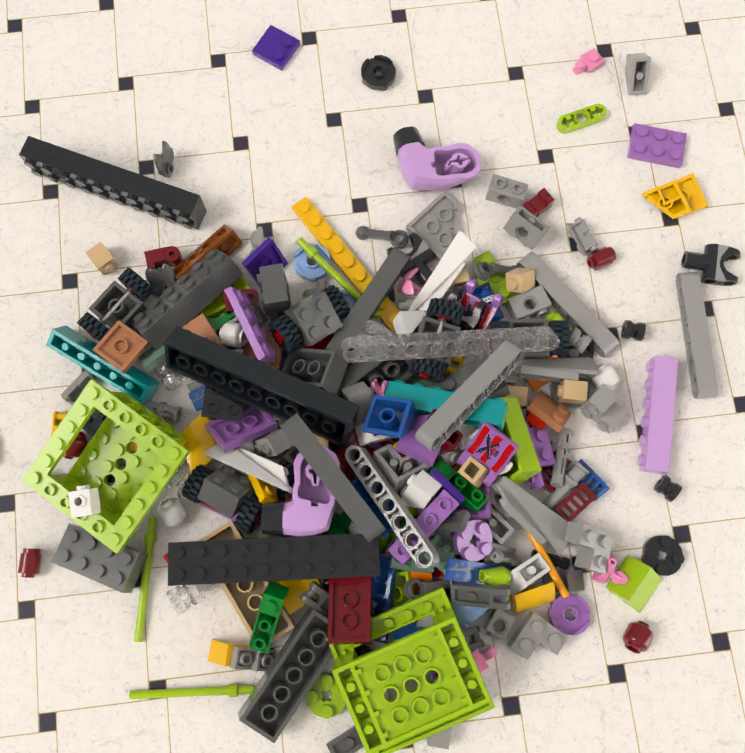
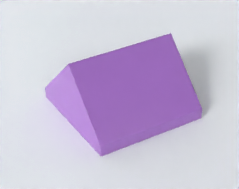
[395,415,441,467]

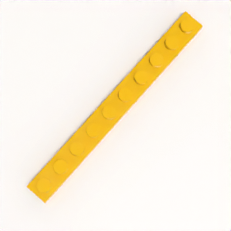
[291,197,417,348]

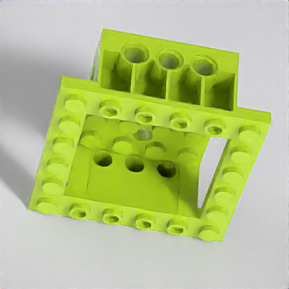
[21,379,191,554]
[326,586,495,753]

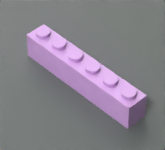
[637,355,678,475]

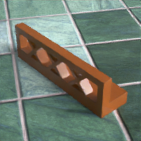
[173,224,243,280]

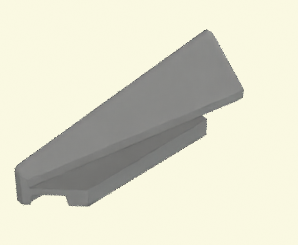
[508,357,598,383]
[491,476,568,553]

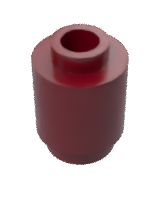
[587,247,616,271]
[18,548,42,578]

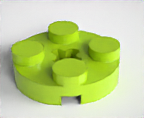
[306,674,346,719]

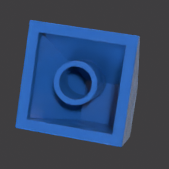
[362,395,417,439]

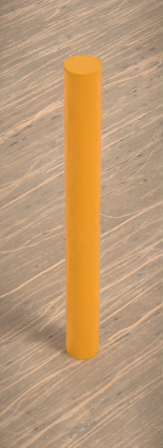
[524,529,570,599]

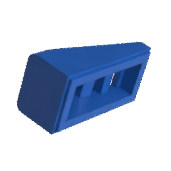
[566,459,610,502]

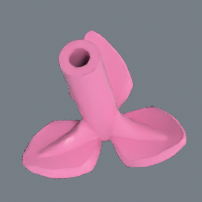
[397,268,422,295]
[592,552,629,585]

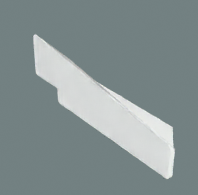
[409,231,476,312]
[204,444,293,493]

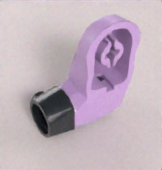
[393,126,482,191]
[261,447,340,536]

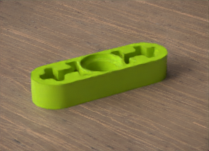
[556,104,607,134]

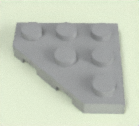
[406,191,458,261]

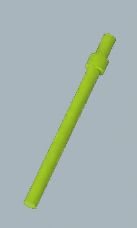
[297,237,381,320]
[134,518,157,642]
[129,684,255,699]

